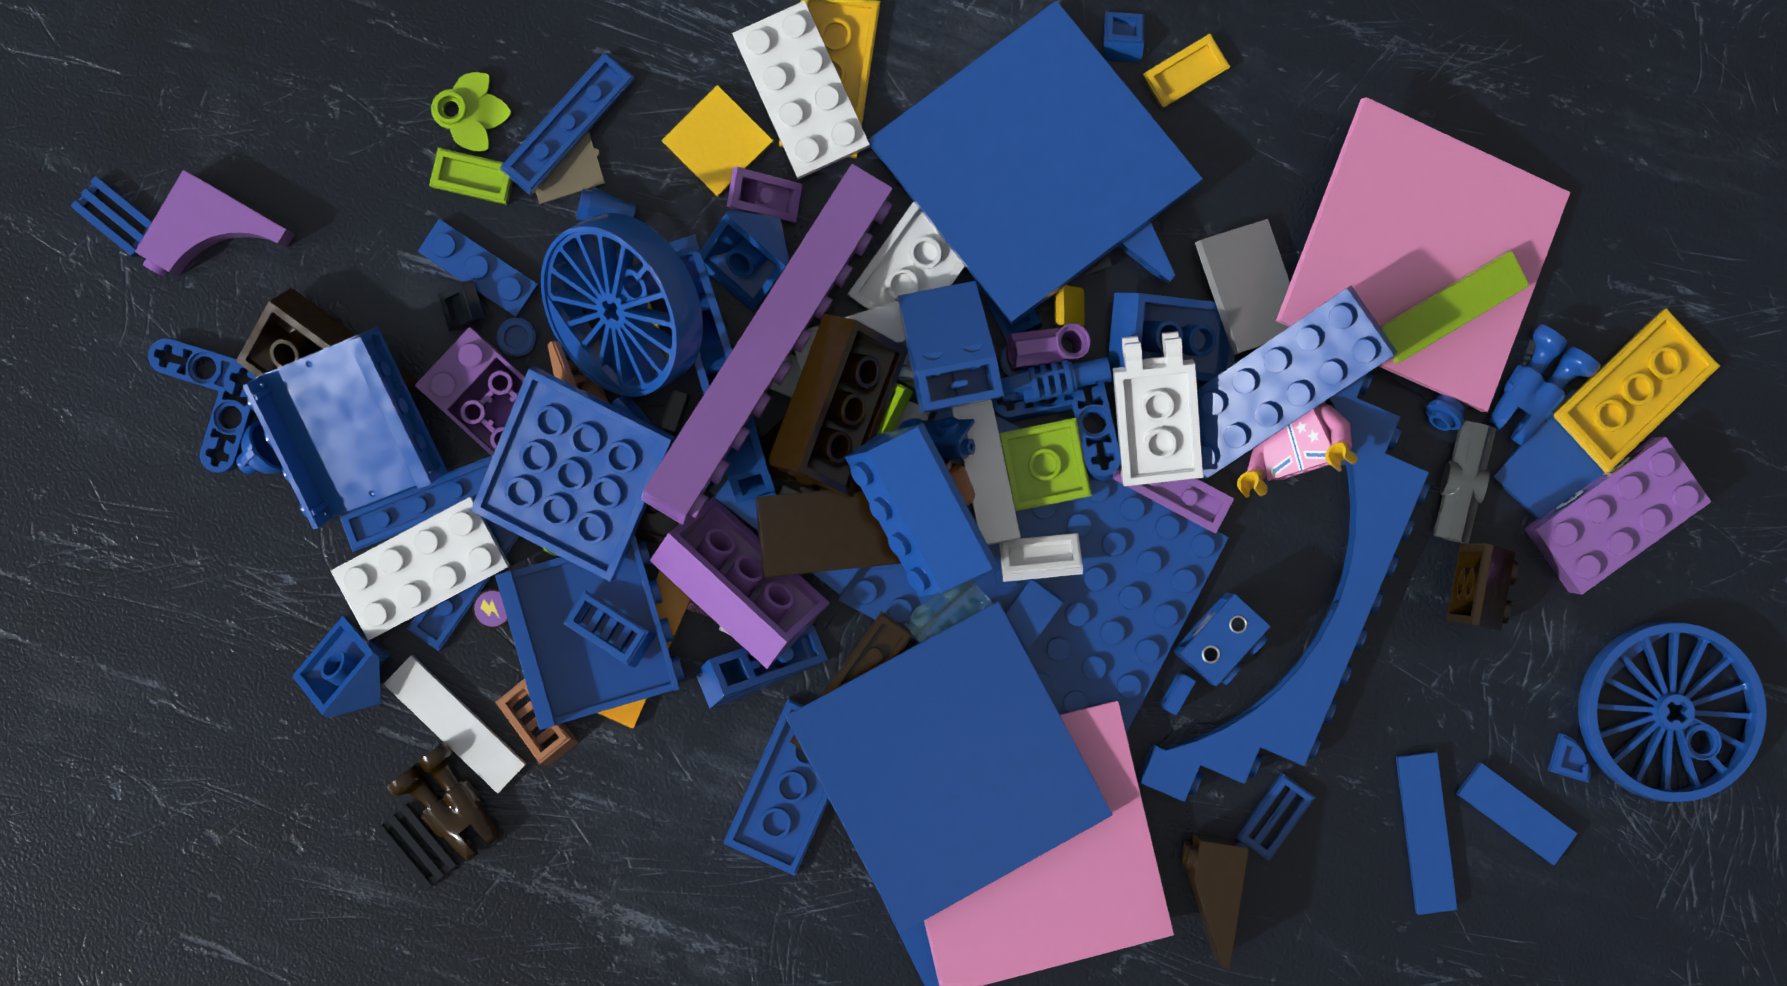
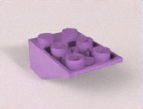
[415,326,525,457]

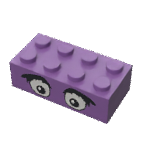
[1524,437,1711,595]

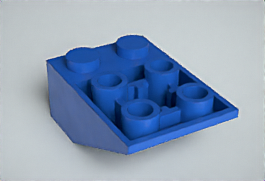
[897,281,1004,414]

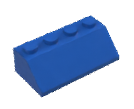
[845,423,998,597]

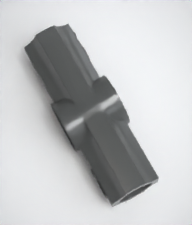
[1433,420,1496,544]

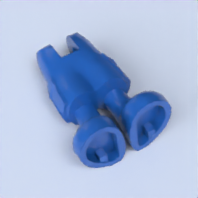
[1489,324,1601,446]

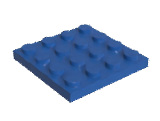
[470,366,676,582]

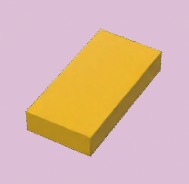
[1142,34,1230,109]

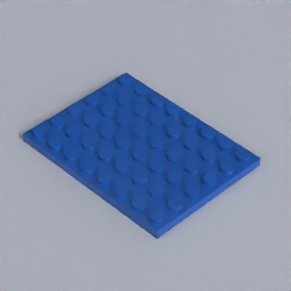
[839,408,1229,733]

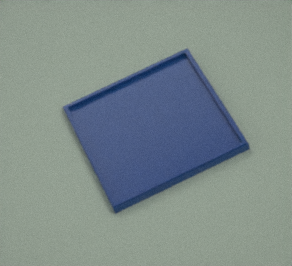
[868,1,1203,325]
[785,601,1113,933]

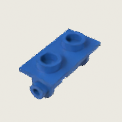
[898,417,975,459]

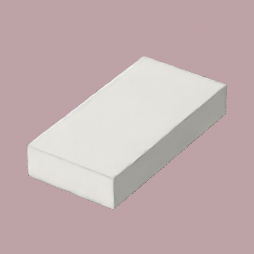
[999,533,1083,582]

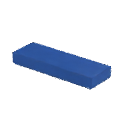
[1455,762,1578,865]

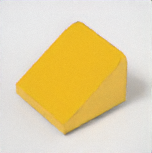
[1054,285,1085,328]

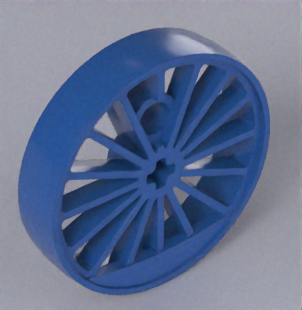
[541,213,703,397]
[1578,621,1767,802]

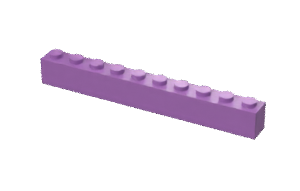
[641,164,893,525]

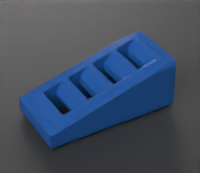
[563,590,656,668]

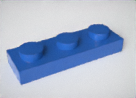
[417,219,540,318]

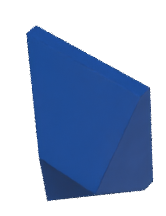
[701,210,790,312]
[292,616,390,718]

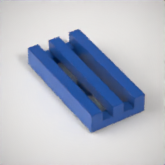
[70,176,153,257]
[1235,773,1315,861]

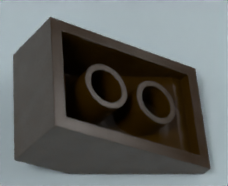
[1446,543,1518,631]
[1181,832,1249,969]

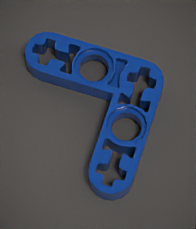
[148,338,256,473]
[992,382,1121,481]

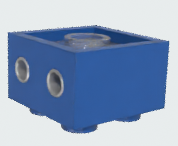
[1172,592,1271,686]

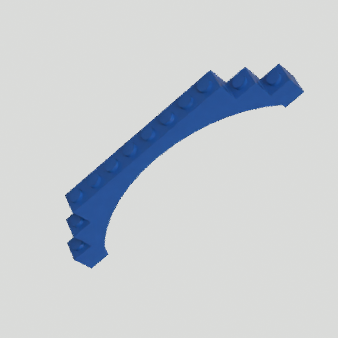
[1137,372,1430,802]

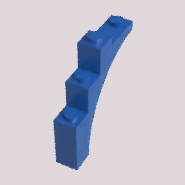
[668,234,776,503]

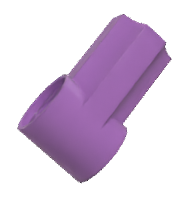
[1005,323,1091,369]

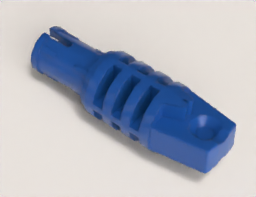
[1001,356,1112,403]

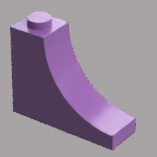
[135,170,295,277]

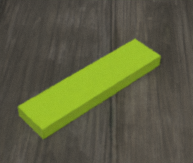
[1380,251,1530,363]

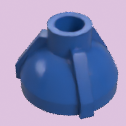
[236,421,282,475]

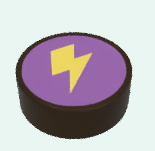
[472,589,508,628]

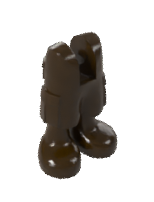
[386,741,500,861]

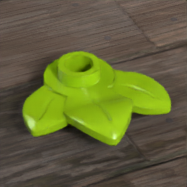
[431,72,511,152]

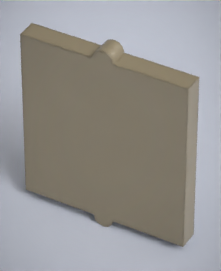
[520,132,606,205]

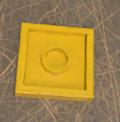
[661,85,774,197]

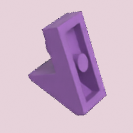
[727,167,803,223]

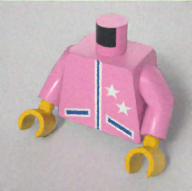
[1237,402,1358,498]

